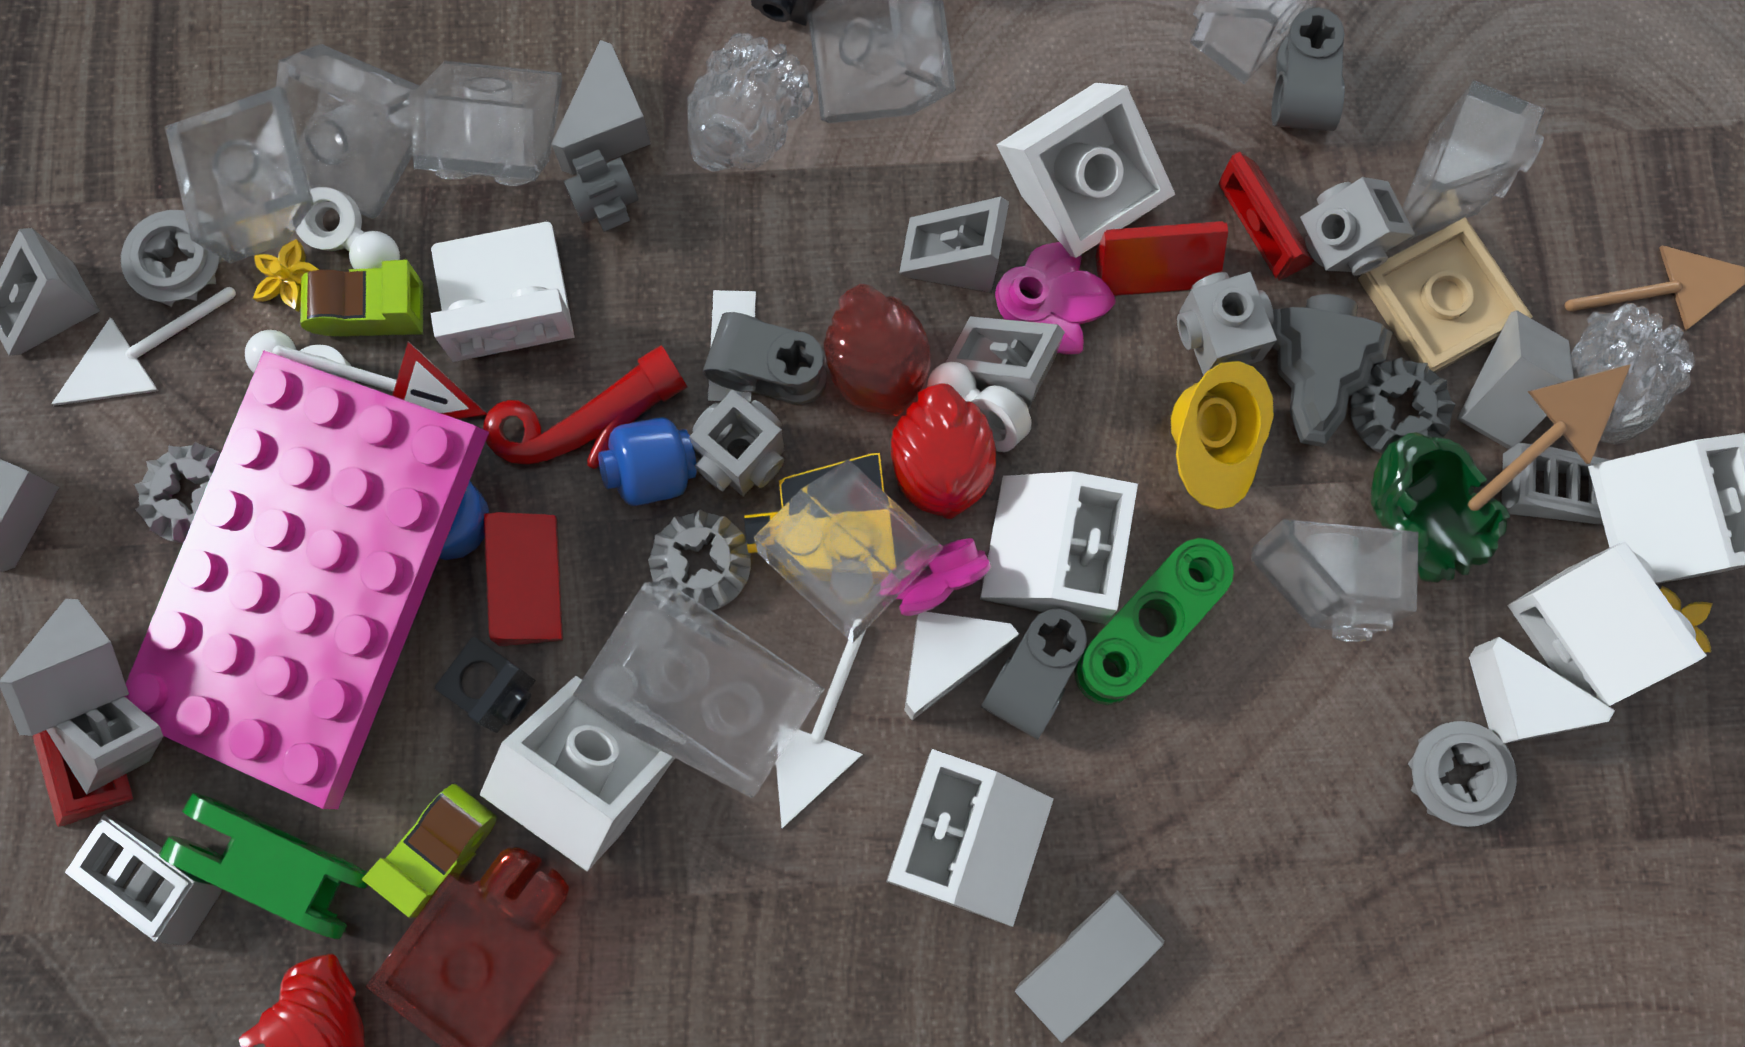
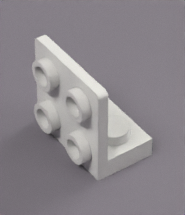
[431,222,575,362]

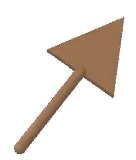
[1565,245,1745,331]
[1468,364,1631,511]

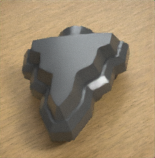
[1271,294,1392,447]

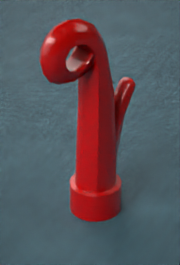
[483,345,688,469]

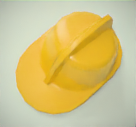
[1170,361,1274,510]

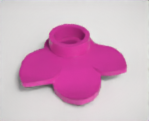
[995,242,1116,354]
[872,538,991,616]

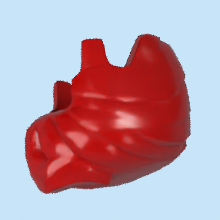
[891,383,996,519]
[239,953,365,1047]

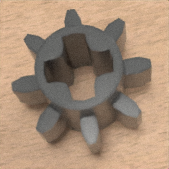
[564,149,639,232]

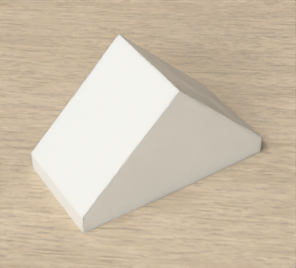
[904,612,1019,720]
[1469,637,1615,743]

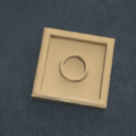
[1358,217,1533,373]

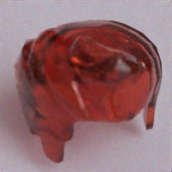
[823,284,931,415]

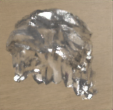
[687,33,814,172]
[1550,303,1696,444]

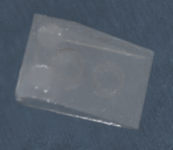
[573,580,825,798]

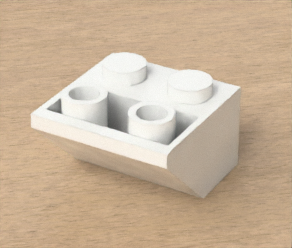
[1588,433,1745,584]
[980,471,1138,624]
[1507,541,1706,706]
[886,749,1053,927]

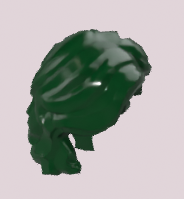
[1370,432,1510,583]

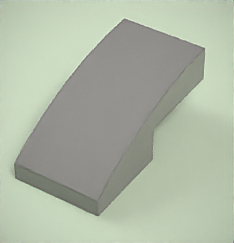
[1015,891,1165,1043]

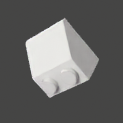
[996,83,1175,258]
[480,676,680,871]

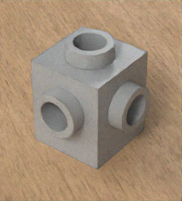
[1300,177,1415,276]
[1177,272,1277,376]
[689,389,785,497]

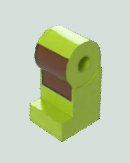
[300,260,423,336]
[362,784,497,918]

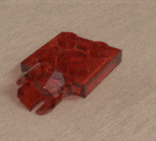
[366,847,569,1047]

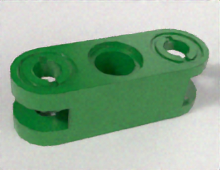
[1074,538,1234,705]
[159,793,368,939]

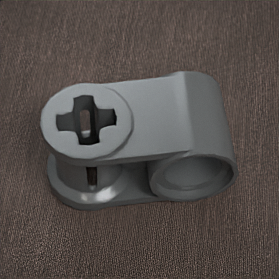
[1271,7,1345,131]
[702,312,827,405]
[981,609,1087,740]

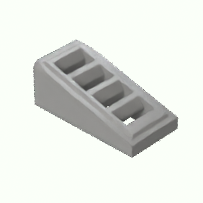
[1501,443,1610,525]
[65,814,222,945]

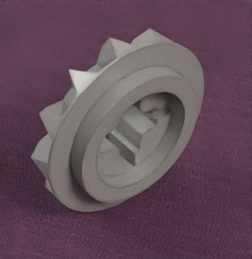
[121,210,225,307]
[134,442,221,543]
[648,510,751,612]
[1408,721,1517,827]

